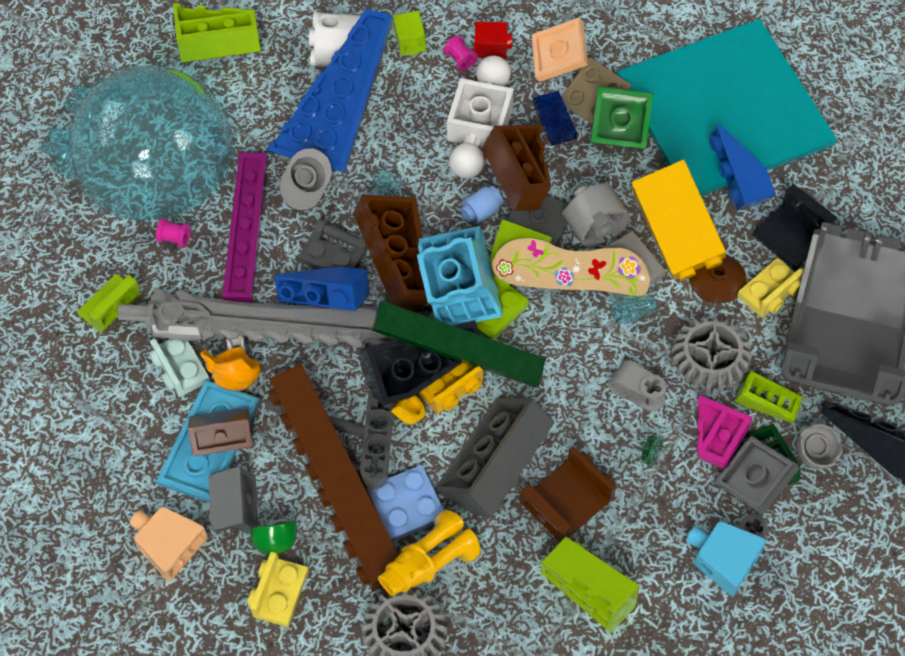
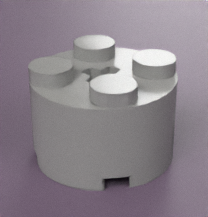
[562,182,630,247]

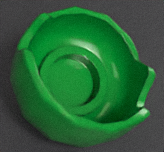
[250,520,297,554]

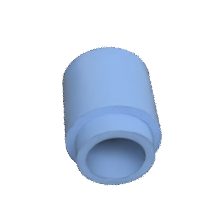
[461,186,504,224]

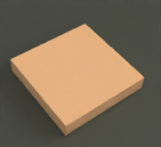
[532,17,588,81]

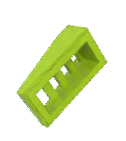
[734,370,803,423]

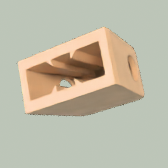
[130,507,208,582]

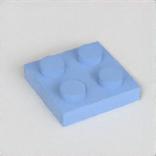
[366,465,444,542]

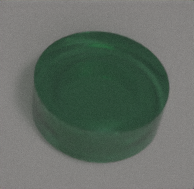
[641,435,664,466]

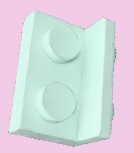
[149,338,210,397]

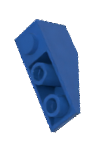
[709,125,776,211]
[274,266,370,311]

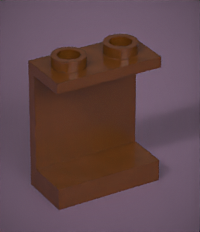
[520,446,616,542]

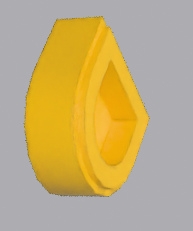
[391,396,425,425]

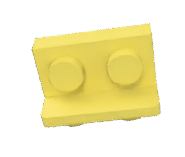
[738,258,804,318]
[248,552,309,628]

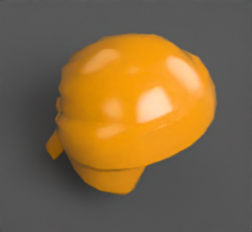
[200,347,261,391]

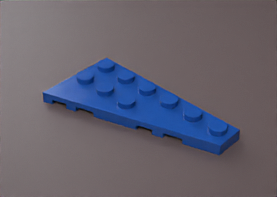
[266,9,394,173]

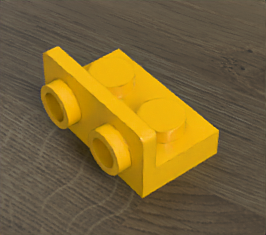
[419,363,483,414]

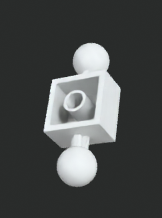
[447,56,514,179]

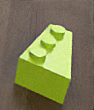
[173,3,261,62]

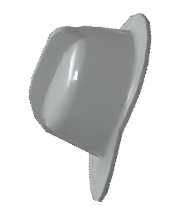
[279,148,332,210]

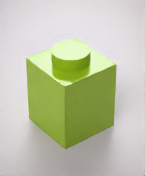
[393,11,426,56]

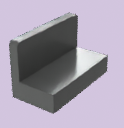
[209,466,258,534]

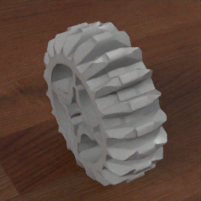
[672,316,752,393]
[361,589,447,656]

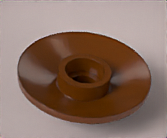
[689,255,747,303]

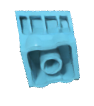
[417,226,503,326]

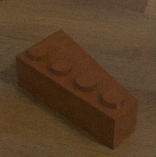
[353,194,428,313]

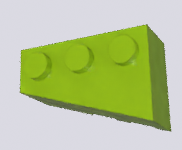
[540,537,640,633]

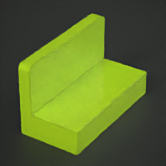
[77,274,141,333]

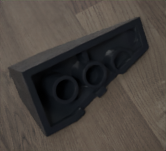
[358,321,480,406]
[820,403,905,485]

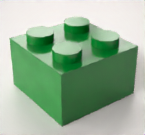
[590,86,654,150]

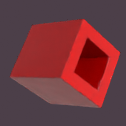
[474,21,512,59]

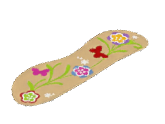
[492,238,650,297]

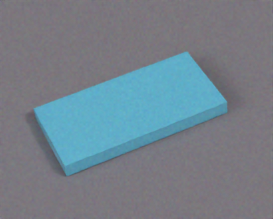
[156,380,260,503]

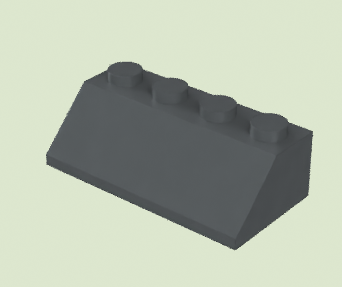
[434,398,554,517]

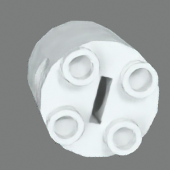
[309,12,361,67]

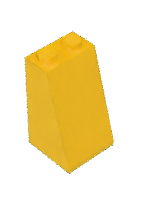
[631,160,726,281]

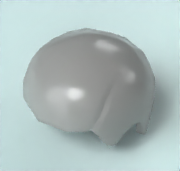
[796,423,843,469]

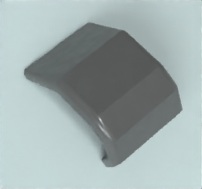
[781,222,905,406]

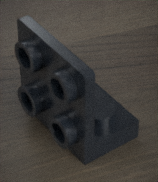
[753,184,837,269]

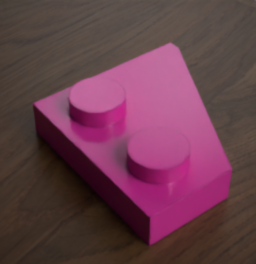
[697,395,752,469]

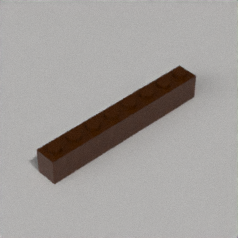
[267,364,399,592]

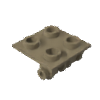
[558,57,632,124]

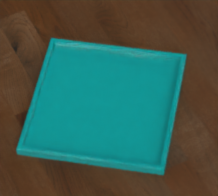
[617,19,838,196]

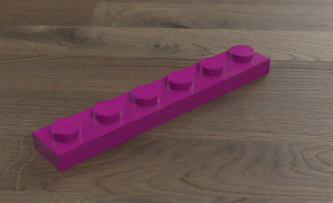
[222,152,268,303]

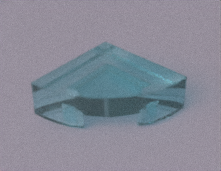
[374,167,402,196]

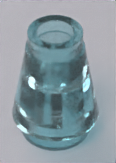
[612,295,657,325]

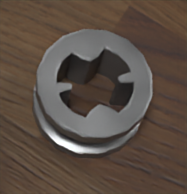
[739,514,768,539]

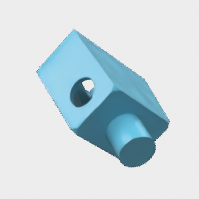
[686,522,767,597]

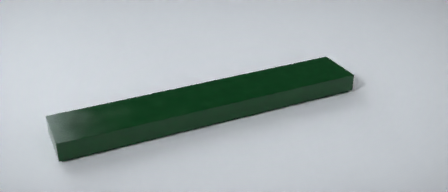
[371,301,546,387]

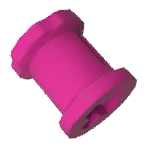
[443,36,478,71]
[156,218,191,248]

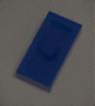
[533,90,577,146]

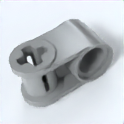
[608,360,666,411]

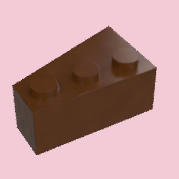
[482,125,551,211]

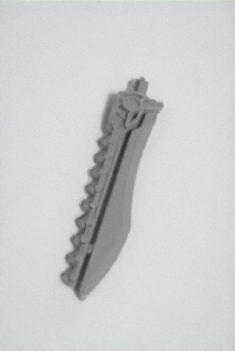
[118,288,397,347]

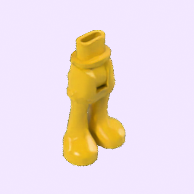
[378,510,481,596]

